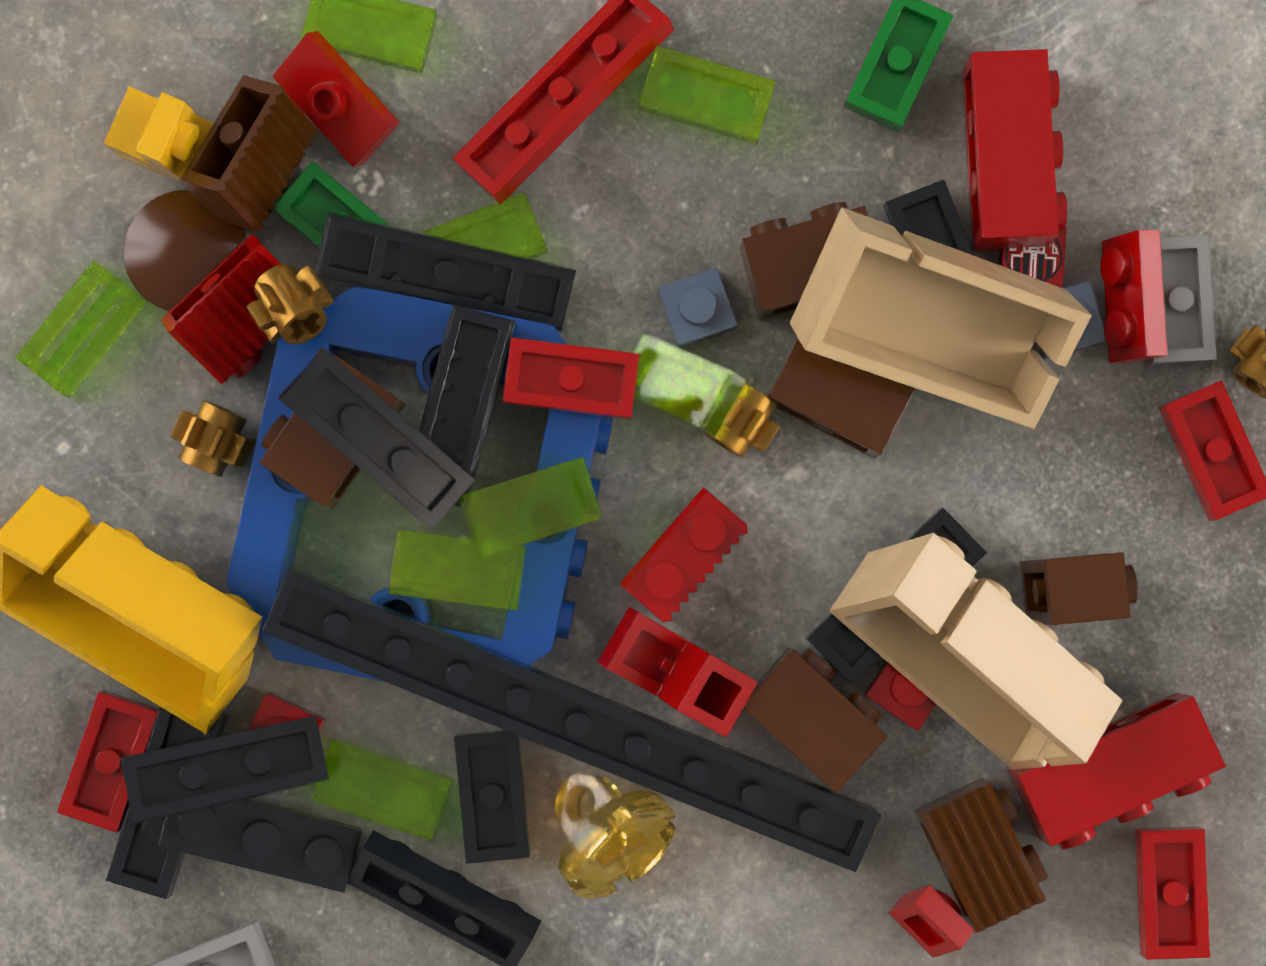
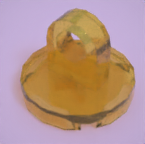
[555,773,676,899]

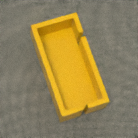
[0,485,262,734]

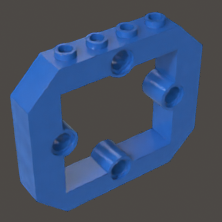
[226,285,614,682]

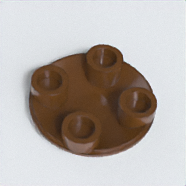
[124,190,247,311]

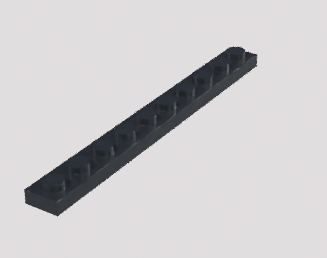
[262,567,881,873]

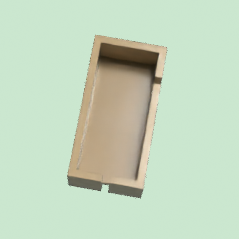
[790,207,1092,429]
[829,533,1123,770]

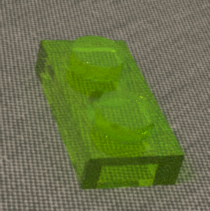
[639,45,776,145]
[312,739,453,841]

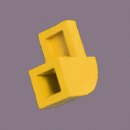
[103,86,214,181]

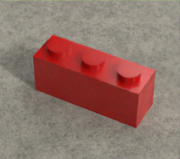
[962,49,1067,252]
[1007,693,1226,849]

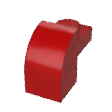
[597,607,758,737]

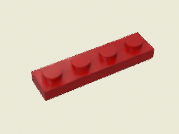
[453,0,674,205]

